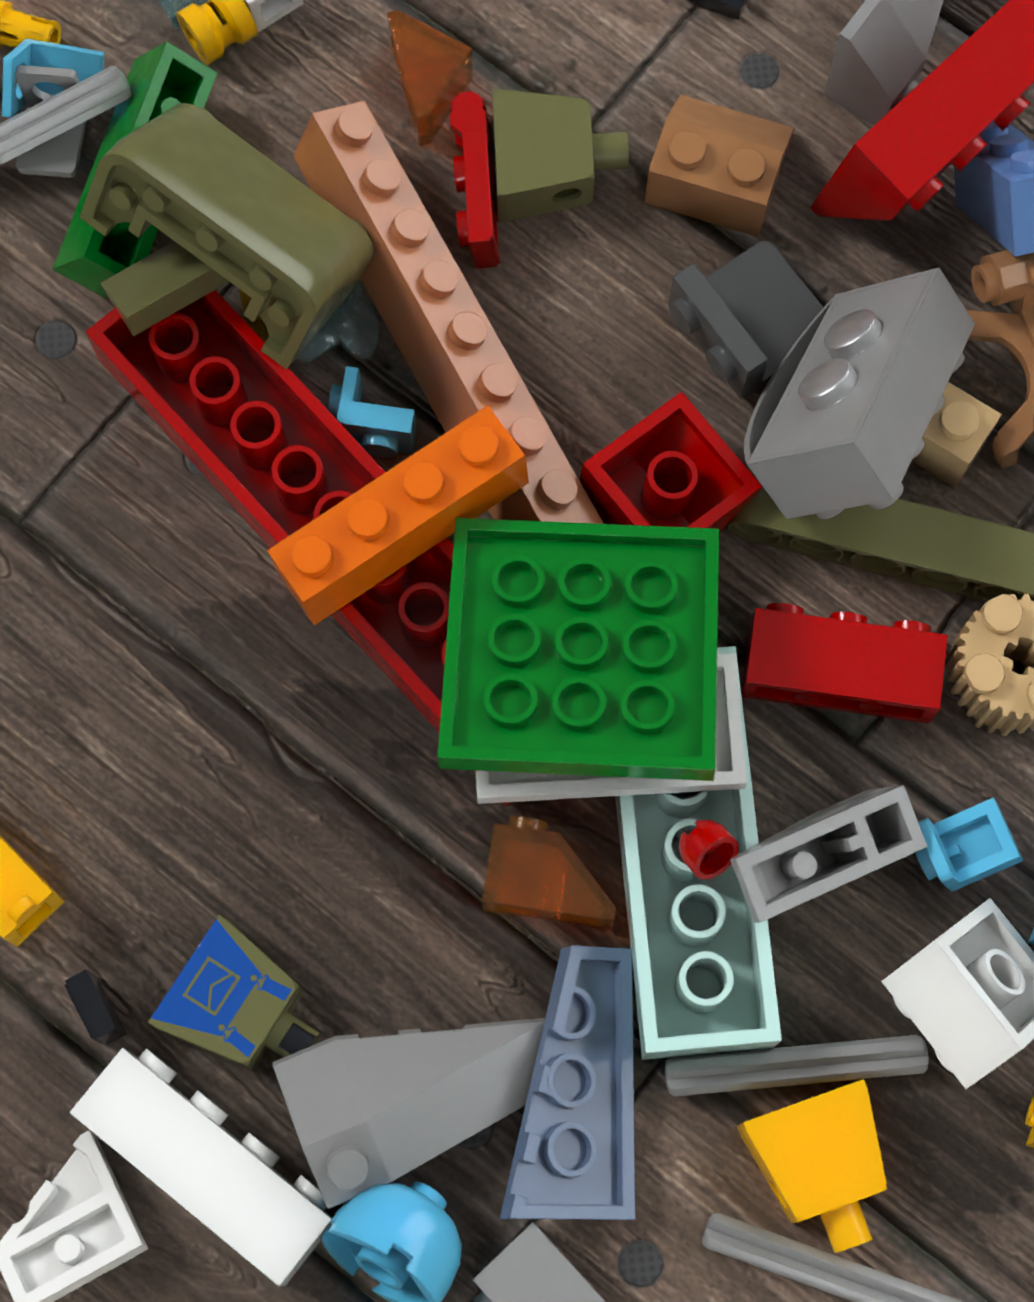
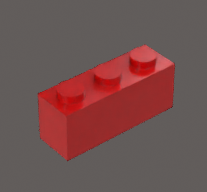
[741,603,948,724]

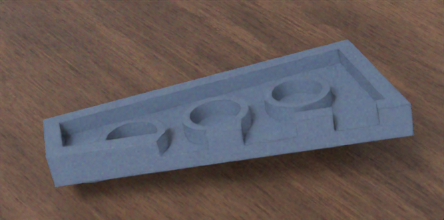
[500,945,635,1220]

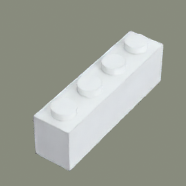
[69,1048,333,1286]

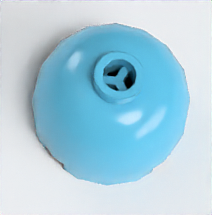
[321,1181,462,1302]

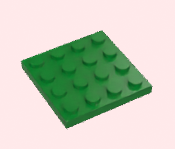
[438,518,719,781]

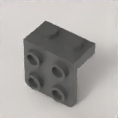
[668,241,824,400]

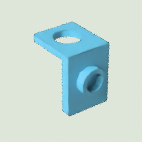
[2,38,105,118]

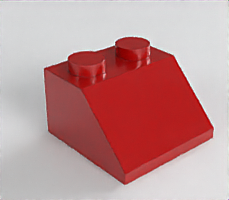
[579,391,763,532]

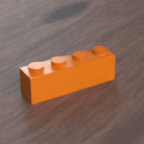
[267,405,529,626]

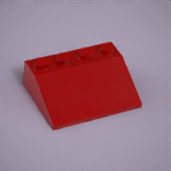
[810,0,1034,221]

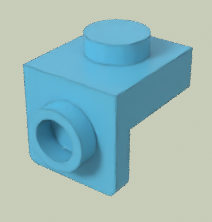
[328,366,417,458]
[915,797,1024,892]

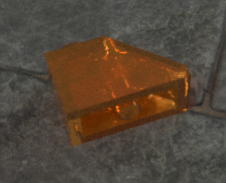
[482,817,616,929]

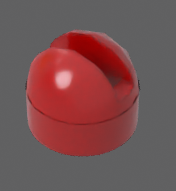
[679,819,739,880]

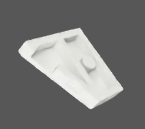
[0,1130,148,1302]

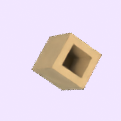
[912,382,1002,489]

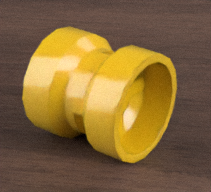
[176,0,258,65]

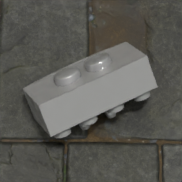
[744,267,975,519]

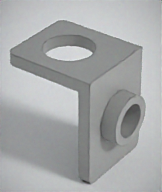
[15,65,87,178]

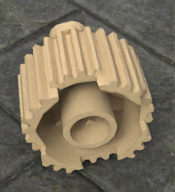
[944,594,1034,736]

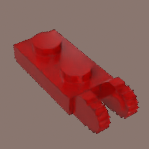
[449,90,500,269]

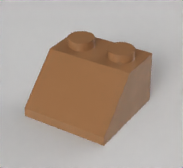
[645,94,794,237]

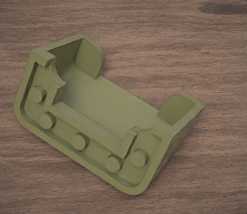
[79,103,375,370]

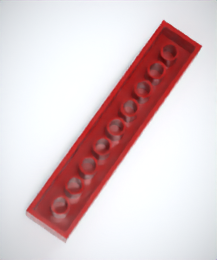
[85,290,512,807]

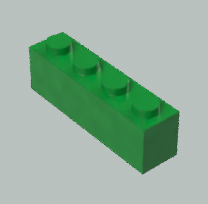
[52,41,217,298]

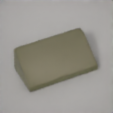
[101,241,229,336]

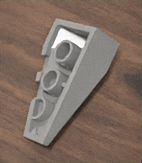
[824,0,944,126]
[272,1018,545,1209]

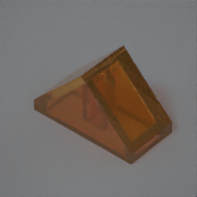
[387,10,473,146]

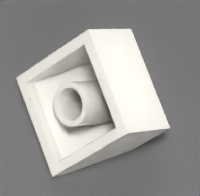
[881,898,1034,1089]

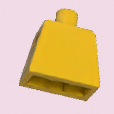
[737,1079,887,1253]

